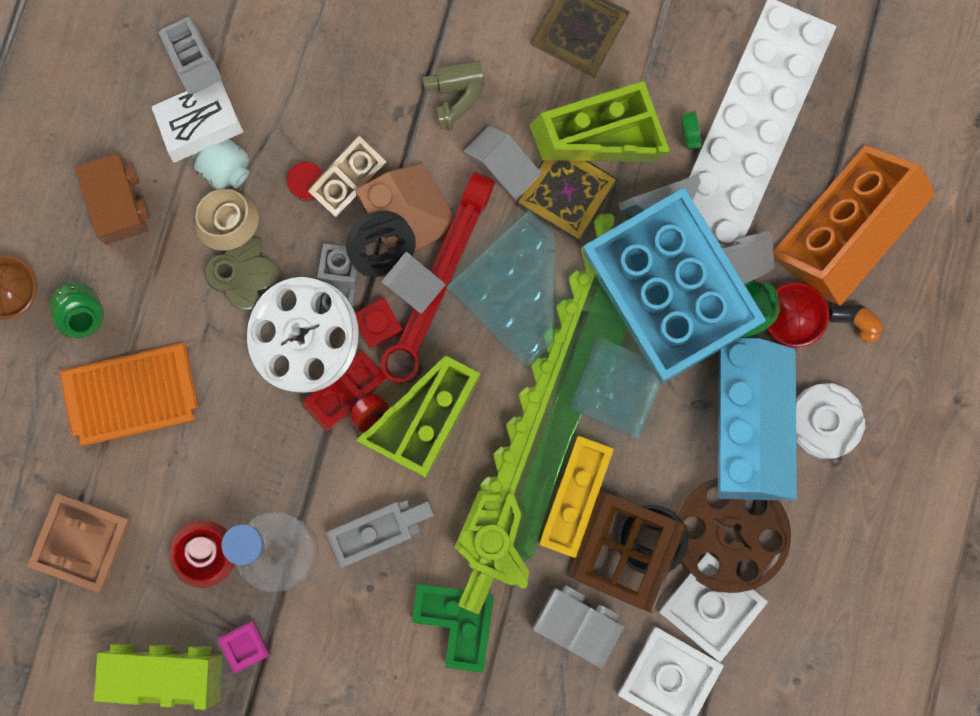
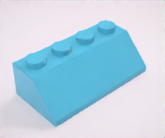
[718,338,797,501]

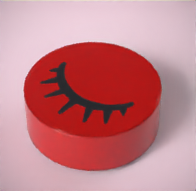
[350,394,389,433]

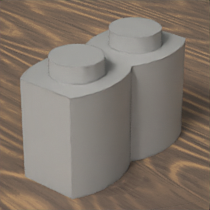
[532,585,624,669]

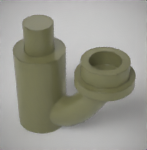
[422,60,485,131]

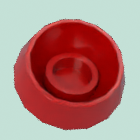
[767,282,830,348]
[169,520,235,588]

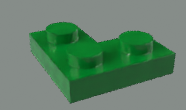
[412,583,494,673]

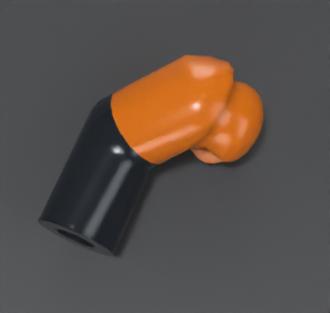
[829,304,883,343]

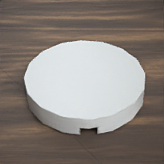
[796,383,865,459]

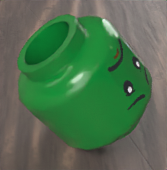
[49,282,104,339]

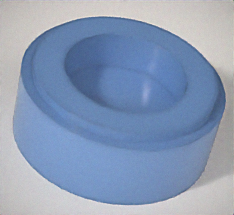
[222,525,264,565]

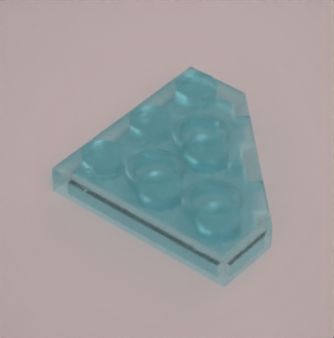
[447,211,556,369]

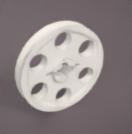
[247,277,359,393]

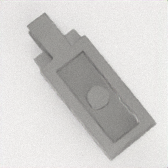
[326,500,436,568]

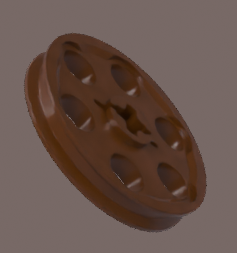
[677,478,791,593]

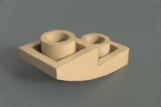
[308,135,386,217]

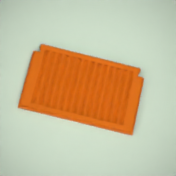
[59,342,199,447]

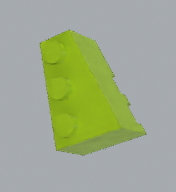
[530,81,670,162]
[356,356,480,479]

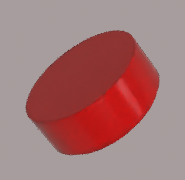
[287,162,323,201]

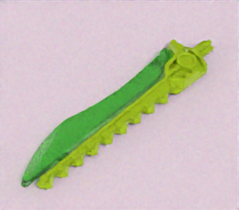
[454,213,632,615]

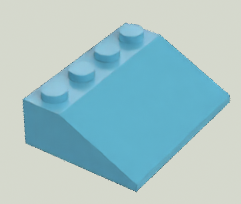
[583,187,766,385]

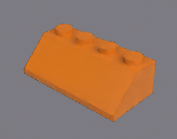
[773,145,936,306]

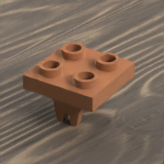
[27,493,131,593]

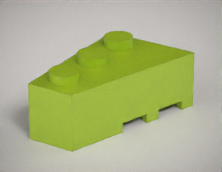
[94,643,223,710]

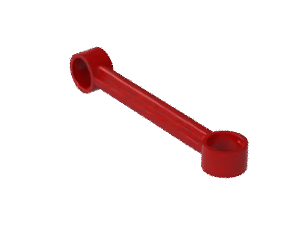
[381,171,495,384]

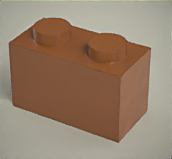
[75,153,151,245]

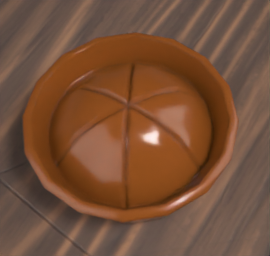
[0,255,37,320]

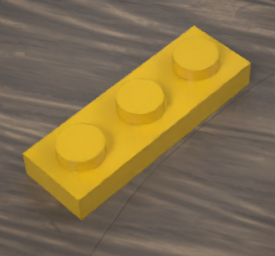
[538,436,614,558]

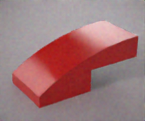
[302,350,387,433]

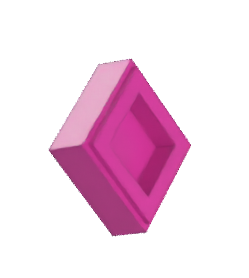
[218,621,271,674]

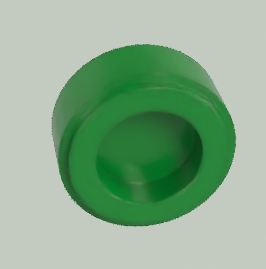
[681,111,701,150]

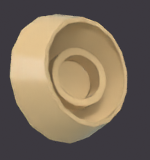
[195,189,259,250]

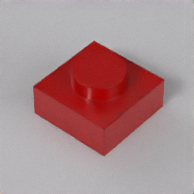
[355,297,403,350]

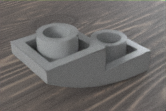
[723,231,775,284]
[315,244,359,328]

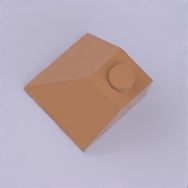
[355,163,454,253]

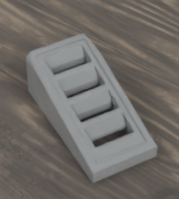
[158,16,222,94]

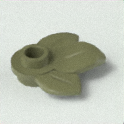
[205,237,282,311]

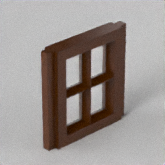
[568,490,687,613]

